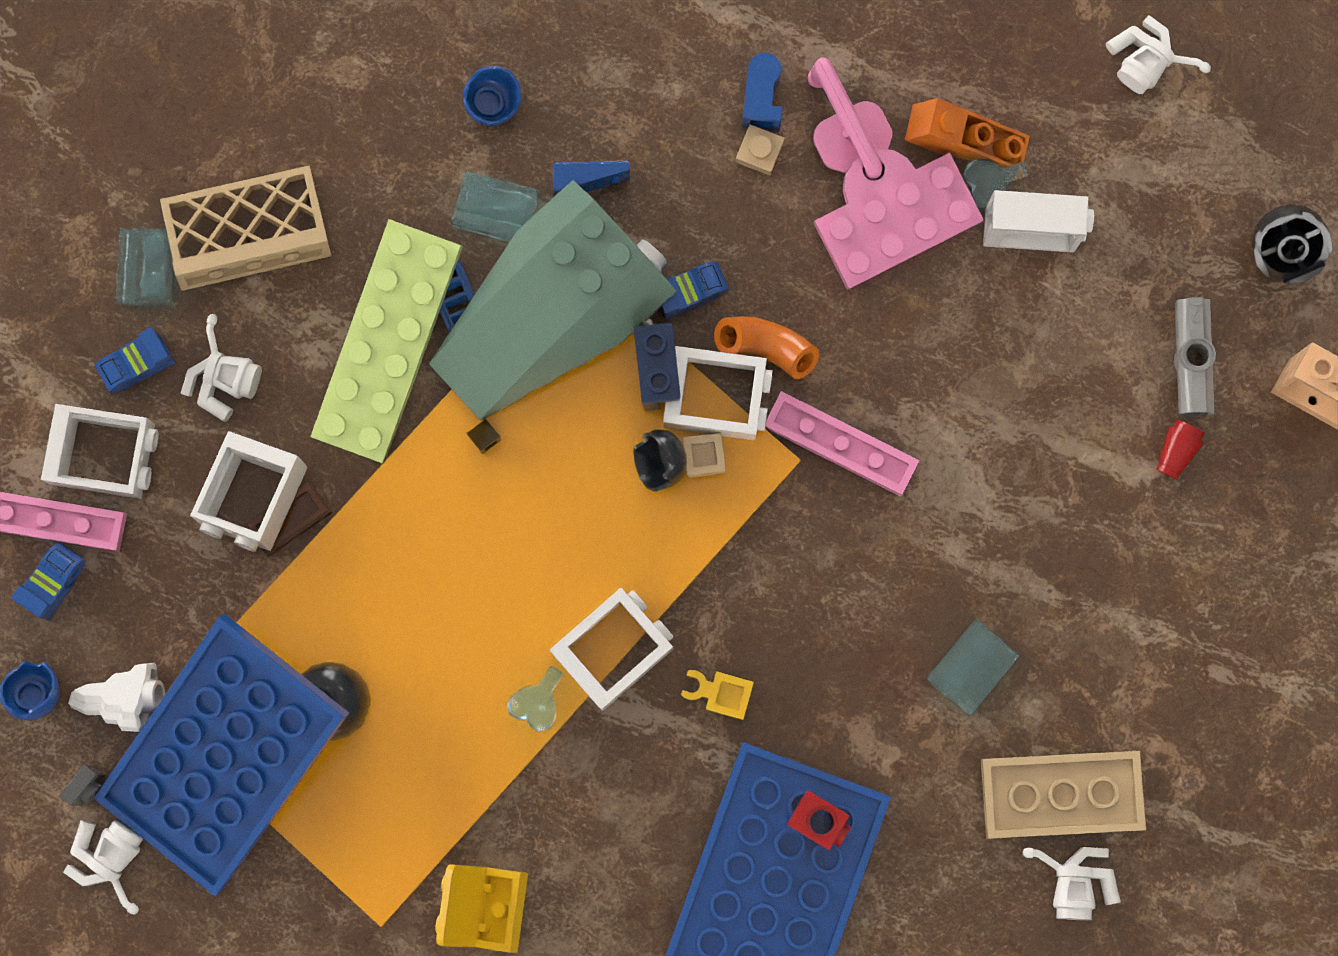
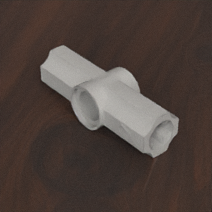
[1173,297,1216,417]

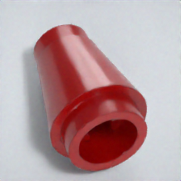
[1156,419,1205,480]

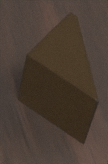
[466,419,501,454]

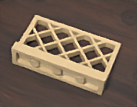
[160,165,331,291]

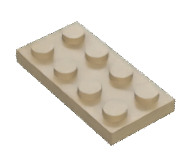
[981,751,1146,839]

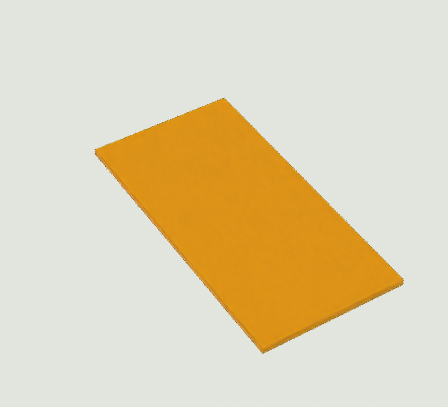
[151,324,801,927]

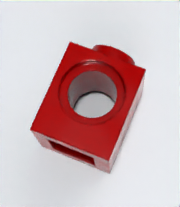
[786,790,851,850]

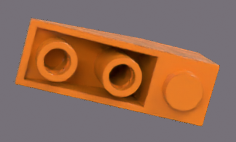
[905,98,1030,172]

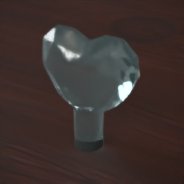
[963,160,1029,209]
[507,666,563,732]

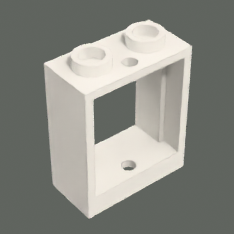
[983,190,1094,253]
[663,346,773,441]
[41,404,159,499]
[190,431,308,552]
[550,588,674,711]

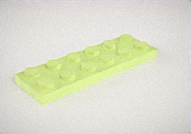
[310,219,463,463]

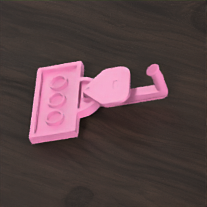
[808,57,984,290]

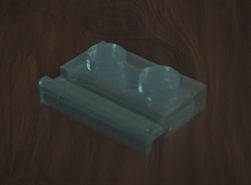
[451,171,540,242]
[115,228,178,307]
[925,619,1020,716]

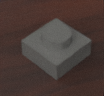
[59,764,105,806]

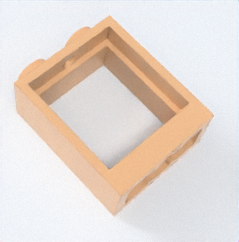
[1271,342,1338,430]

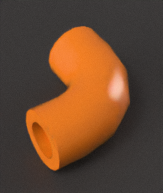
[714,316,819,379]

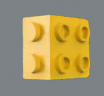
[435,864,528,953]

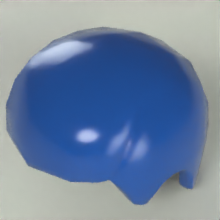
[462,66,522,127]
[0,661,60,721]

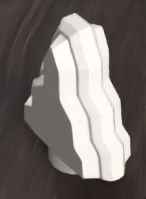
[68,662,166,732]

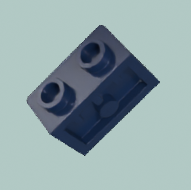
[634,323,681,411]

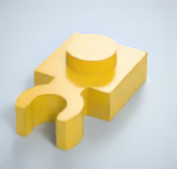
[681,670,754,720]

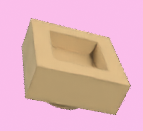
[735,124,785,176]
[683,433,726,478]

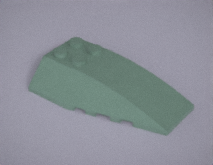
[429,180,677,421]

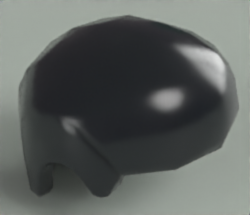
[633,429,687,492]

